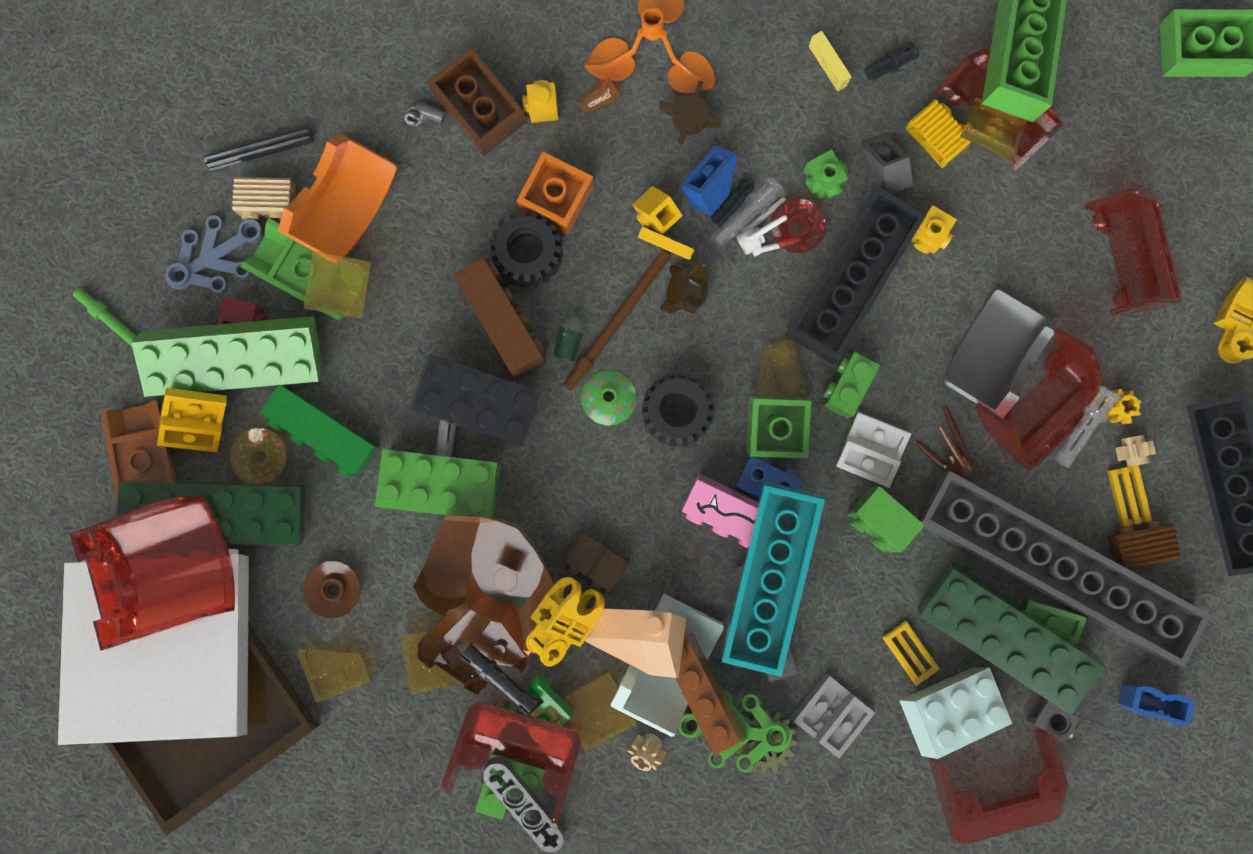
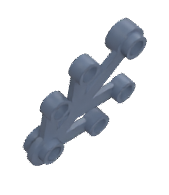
[165,215,264,294]

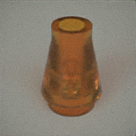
[578,78,621,115]

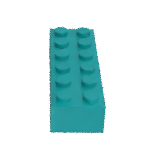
[722,481,825,677]

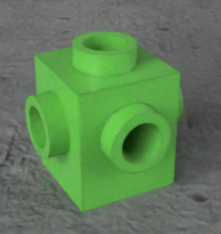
[803,149,849,200]

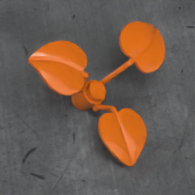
[585,0,715,95]

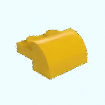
[157,388,227,452]

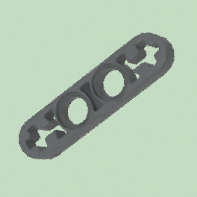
[483,757,564,853]

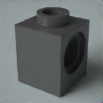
[1026,696,1080,744]

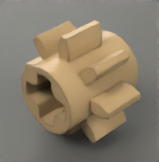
[1115,435,1156,467]
[628,733,667,771]

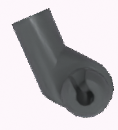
[404,102,446,126]

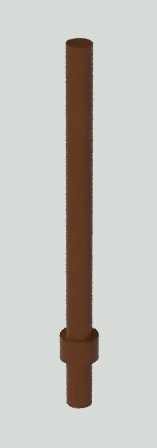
[563,250,671,391]

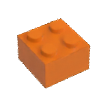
[516,152,594,235]

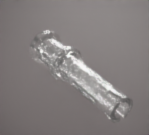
[710,176,785,249]
[1054,384,1123,468]

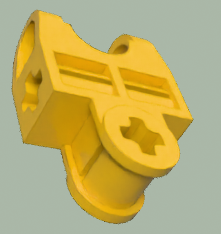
[1213,276,1253,364]
[526,577,605,667]

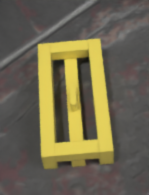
[809,31,851,91]

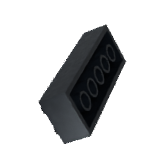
[785,186,927,365]
[1186,392,1253,576]

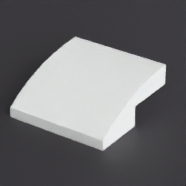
[836,411,911,488]

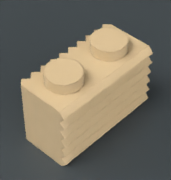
[232,177,297,222]

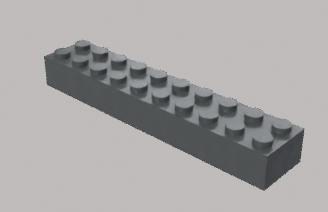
[917,471,1211,667]

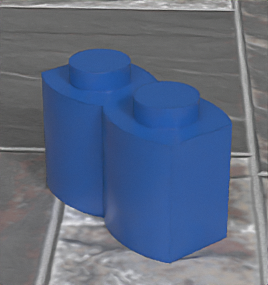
[1118,682,1195,725]

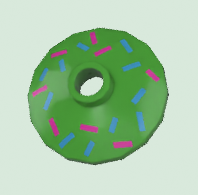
[581,370,637,426]

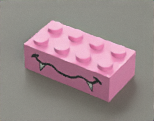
[682,473,759,548]

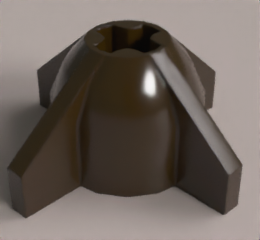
[659,80,722,145]
[660,261,708,314]

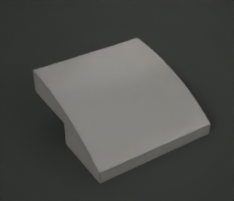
[790,673,875,759]

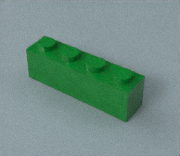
[260,385,379,478]

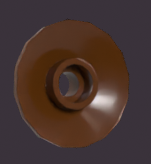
[303,561,361,618]

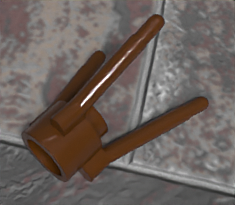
[916,407,974,477]

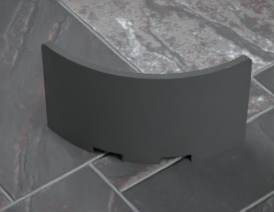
[943,288,1056,419]

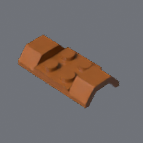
[100,400,176,506]

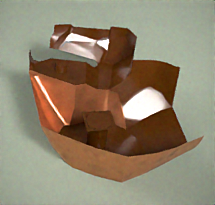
[413,515,554,695]

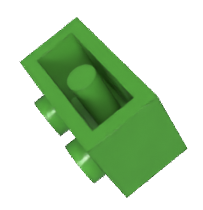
[823,352,880,419]

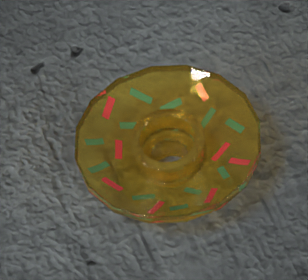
[230,428,287,485]

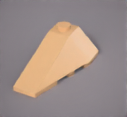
[577,608,686,678]

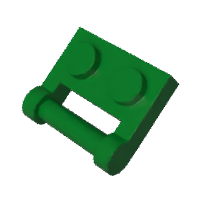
[499,675,574,749]

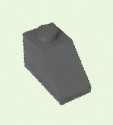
[860,134,913,194]

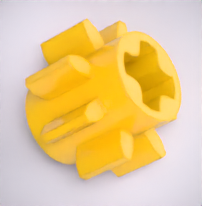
[1102,389,1141,424]

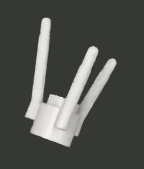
[736,197,801,257]

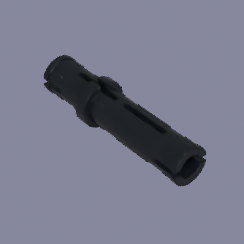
[459,643,538,716]

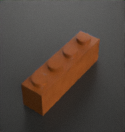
[675,633,747,756]

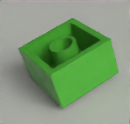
[746,395,811,459]
[847,486,925,553]

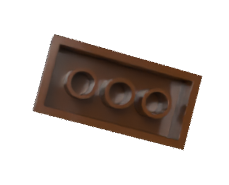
[453,257,547,381]

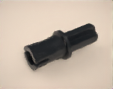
[864,42,919,81]

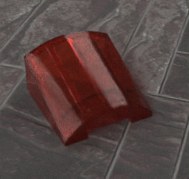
[70,495,235,651]

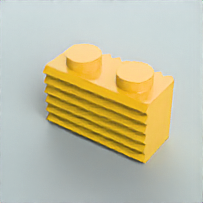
[905,99,973,169]

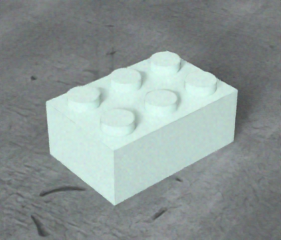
[899,667,1012,759]

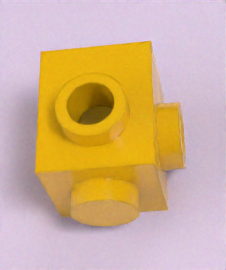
[522,80,559,123]
[632,186,683,235]
[911,205,957,254]

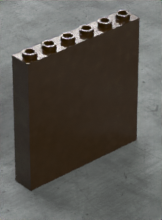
[105,622,319,836]

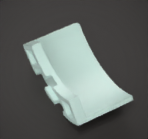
[610,594,724,737]

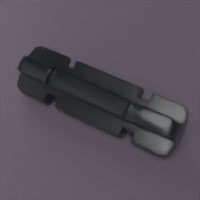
[711,178,755,227]

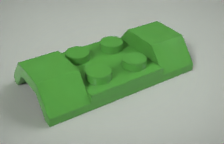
[240,218,367,321]

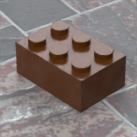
[427,48,527,156]

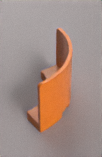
[278,134,398,263]

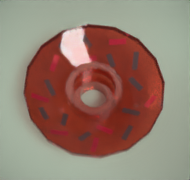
[770,198,826,254]

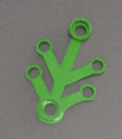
[678,691,792,773]

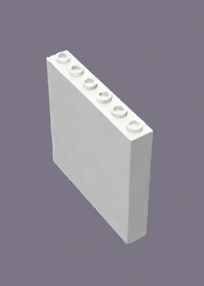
[58,549,249,745]

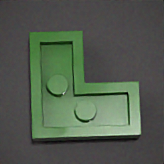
[475,753,548,820]

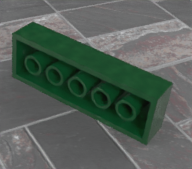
[116,481,305,545]
[918,560,1107,715]

